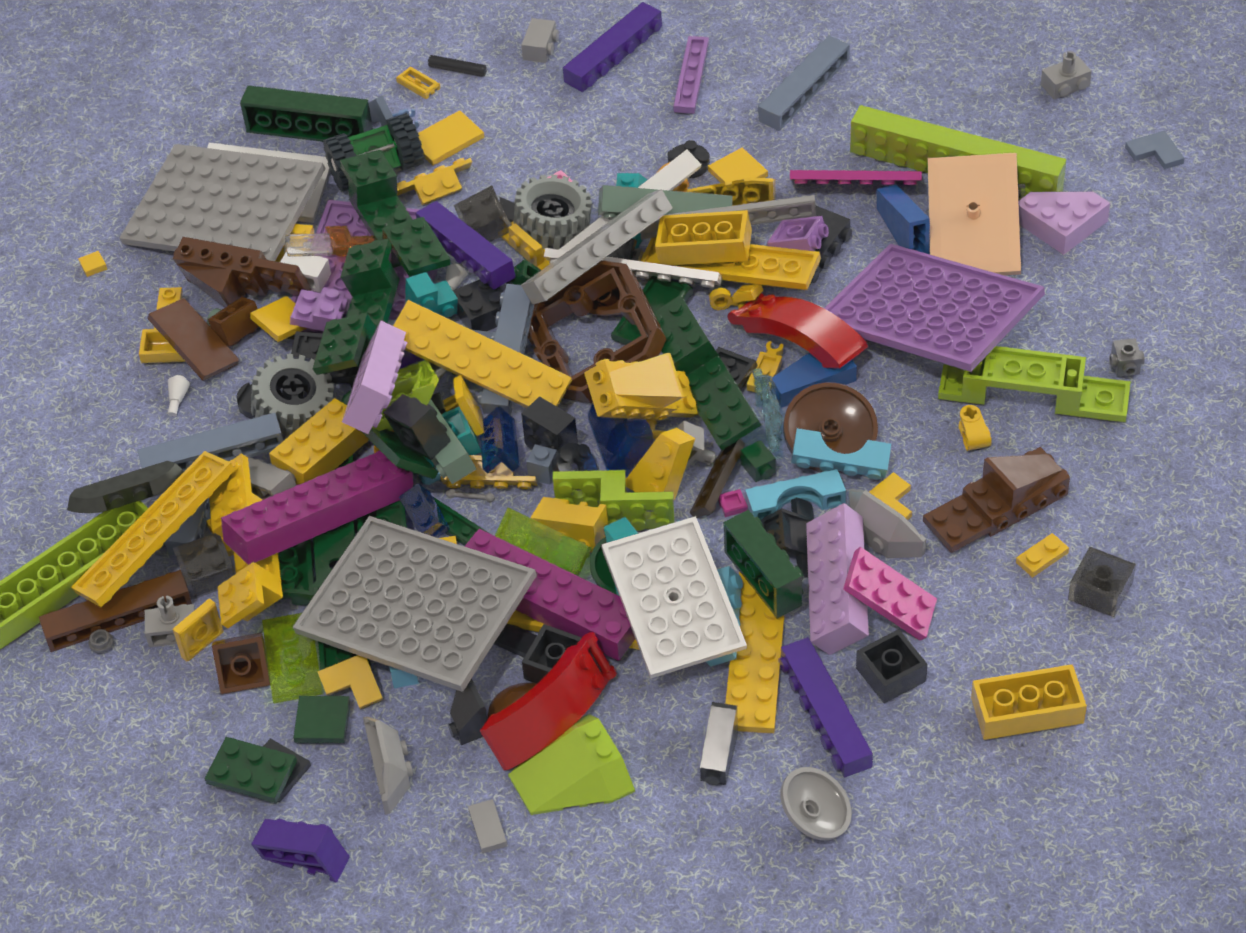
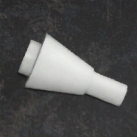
[445,263,468,290]
[167,375,190,416]

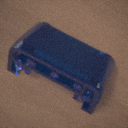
[588,403,654,477]

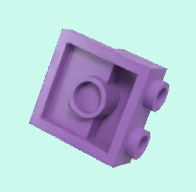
[767,216,829,251]
[290,287,349,331]

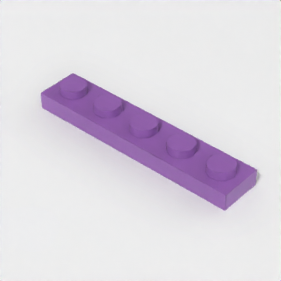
[674,36,709,114]

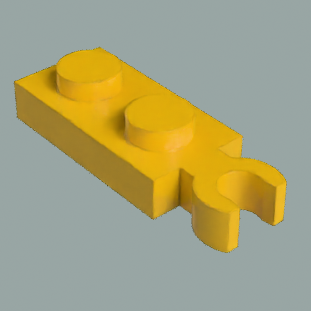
[747,341,783,395]

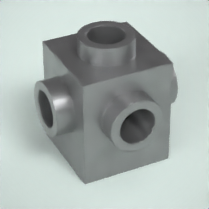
[1109,338,1145,377]

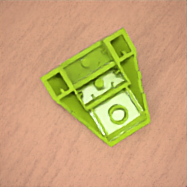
[372,360,439,431]
[508,714,635,815]

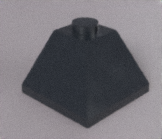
[448,678,487,745]

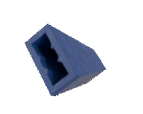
[876,185,930,254]
[769,353,857,408]

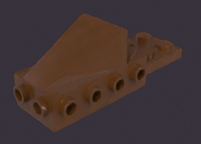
[173,237,312,308]
[923,447,1070,553]

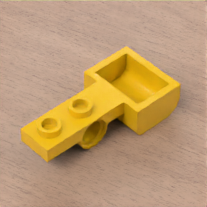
[139,287,185,363]

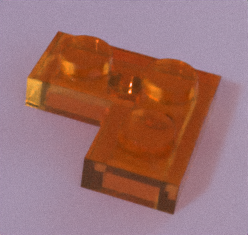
[325,226,374,257]

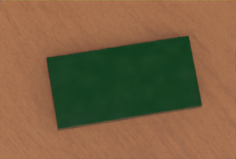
[361,428,438,479]

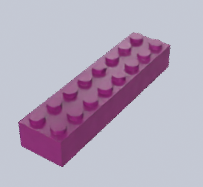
[221,451,414,565]
[464,529,636,661]

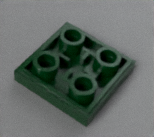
[293,696,350,743]

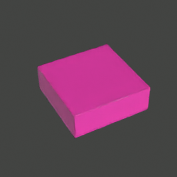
[718,489,748,517]

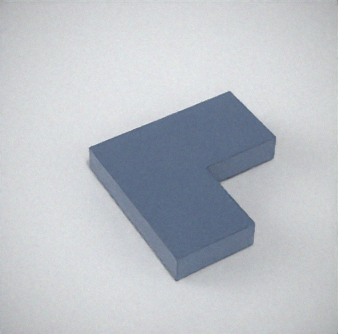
[369,96,393,126]
[1125,130,1185,169]

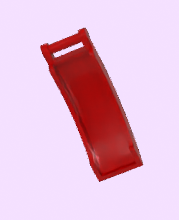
[727,293,868,368]
[480,632,617,770]

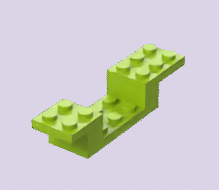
[938,346,1131,423]

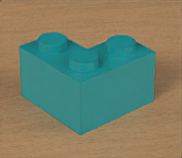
[405,272,458,317]

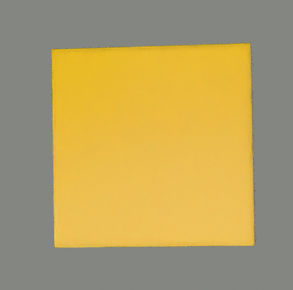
[78,251,107,277]
[732,284,763,302]

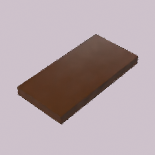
[147,298,239,381]

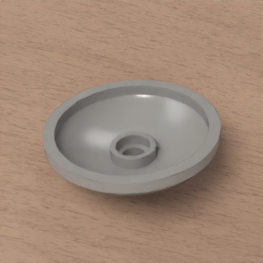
[780,767,852,840]

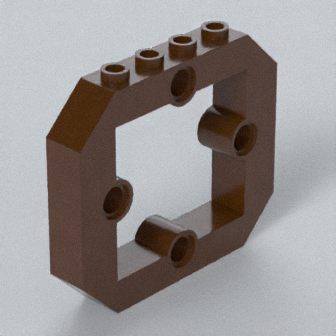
[528,260,666,403]

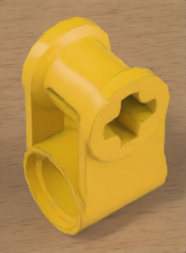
[958,405,992,451]

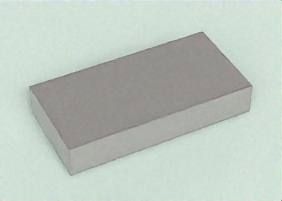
[468,799,507,854]

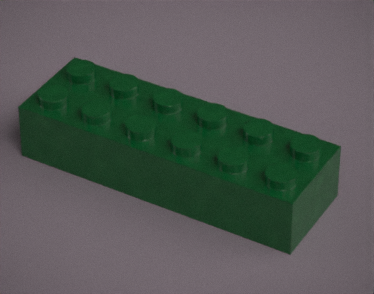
[240,85,373,142]

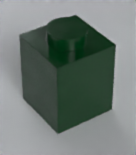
[740,440,776,482]

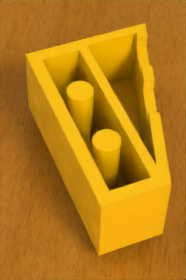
[530,497,608,553]

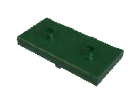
[611,276,693,345]

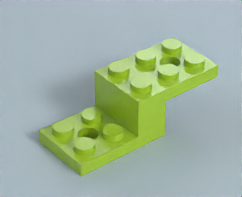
[553,470,675,531]

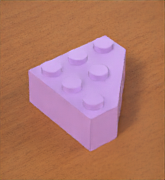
[1018,192,1110,255]

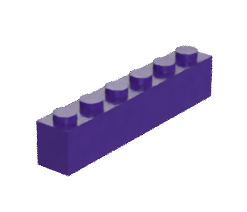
[563,2,662,93]
[415,201,516,289]
[778,637,873,778]

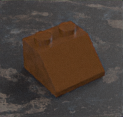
[212,632,270,694]

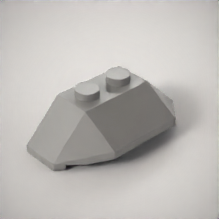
[848,488,927,558]
[363,717,413,815]

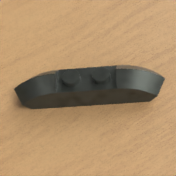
[67,461,184,513]

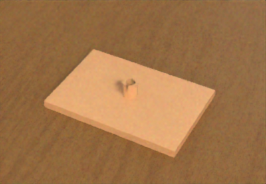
[928,153,1021,275]

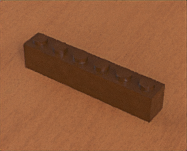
[39,570,192,652]

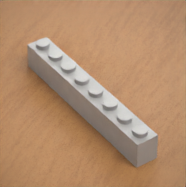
[521,189,673,305]

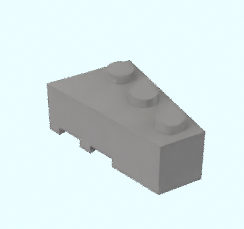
[248,457,296,500]

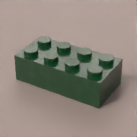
[723,510,804,619]

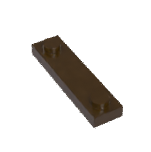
[689,439,745,518]

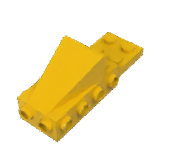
[584,353,698,420]

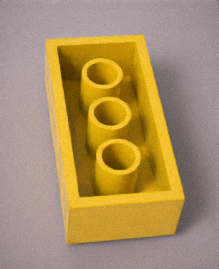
[655,210,752,265]
[269,398,369,485]
[971,664,1087,740]

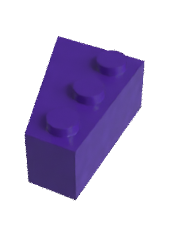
[251,819,350,883]

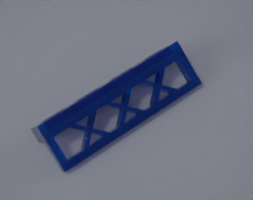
[480,406,520,474]

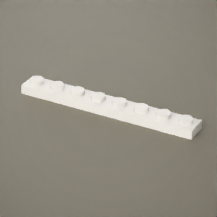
[544,248,722,288]

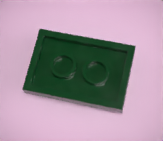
[204,736,297,804]

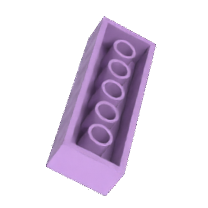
[342,321,407,434]
[806,503,869,655]

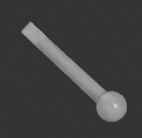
[446,489,494,502]

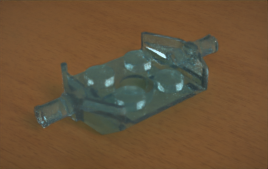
[753,369,782,453]

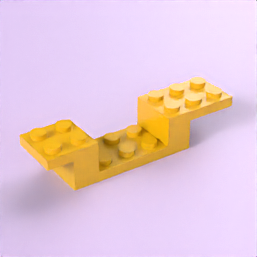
[209,453,283,629]

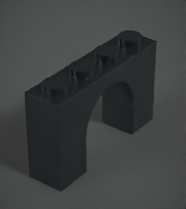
[809,206,852,286]

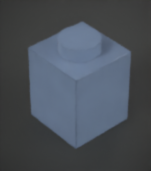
[526,444,557,485]

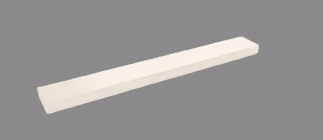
[559,150,701,251]

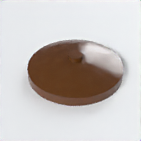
[783,382,878,473]

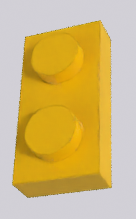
[1016,533,1069,578]

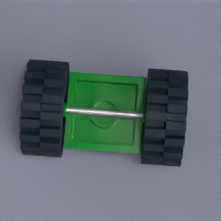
[323,113,424,191]

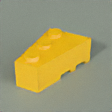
[626,428,696,500]

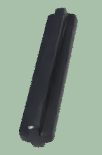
[428,55,487,77]

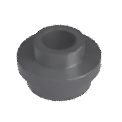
[88,630,114,653]

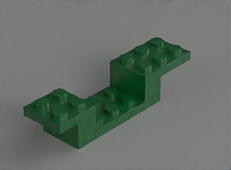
[340,149,450,277]
[312,238,400,375]
[653,295,761,451]

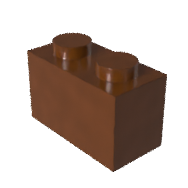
[208,297,259,346]

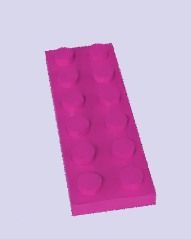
[790,170,922,185]

